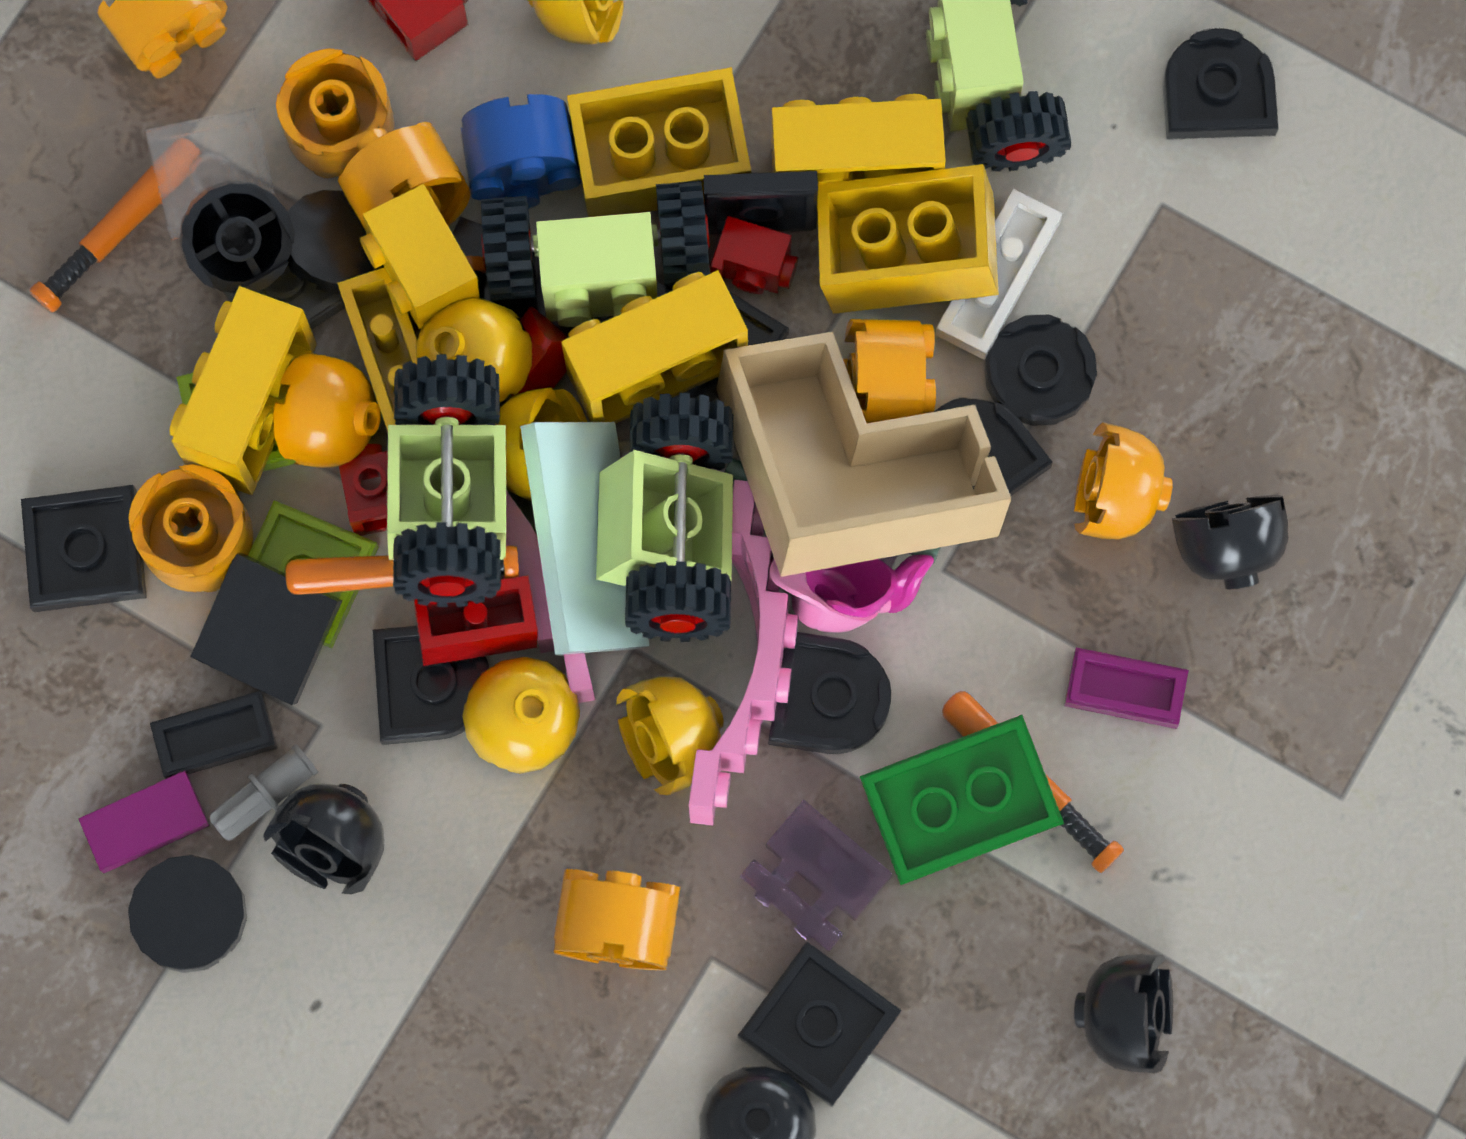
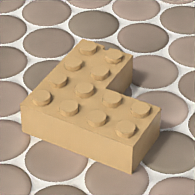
[716,332,1011,577]

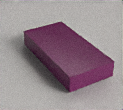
[1064,647,1189,729]
[78,771,210,874]

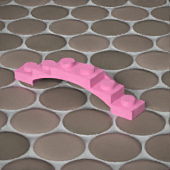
[689,480,798,826]

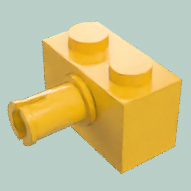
[360,184,479,329]

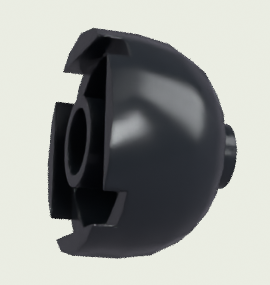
[180,180,295,294]
[1172,495,1289,590]
[263,784,384,894]
[1074,954,1173,1073]
[699,1066,816,1139]

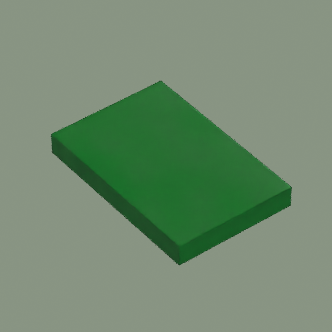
[859,715,1064,885]

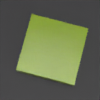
[248,500,379,648]

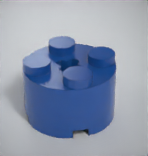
[460,94,581,209]

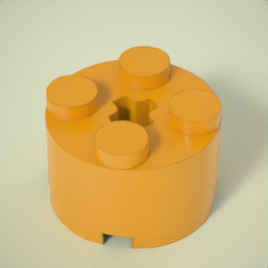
[98,0,227,79]
[276,48,394,179]
[338,122,471,230]
[843,319,936,424]
[128,464,253,592]
[553,869,681,971]

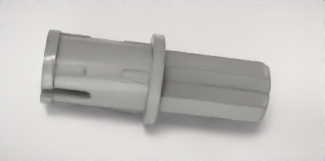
[209,744,318,841]

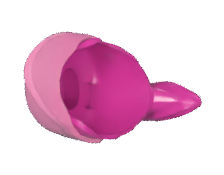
[769,554,934,633]

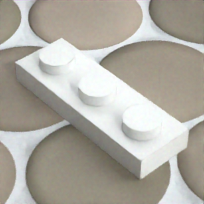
[935,188,1063,360]

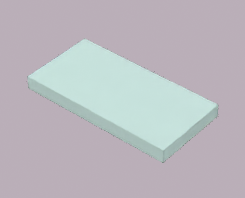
[520,422,650,655]

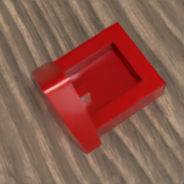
[510,306,568,396]

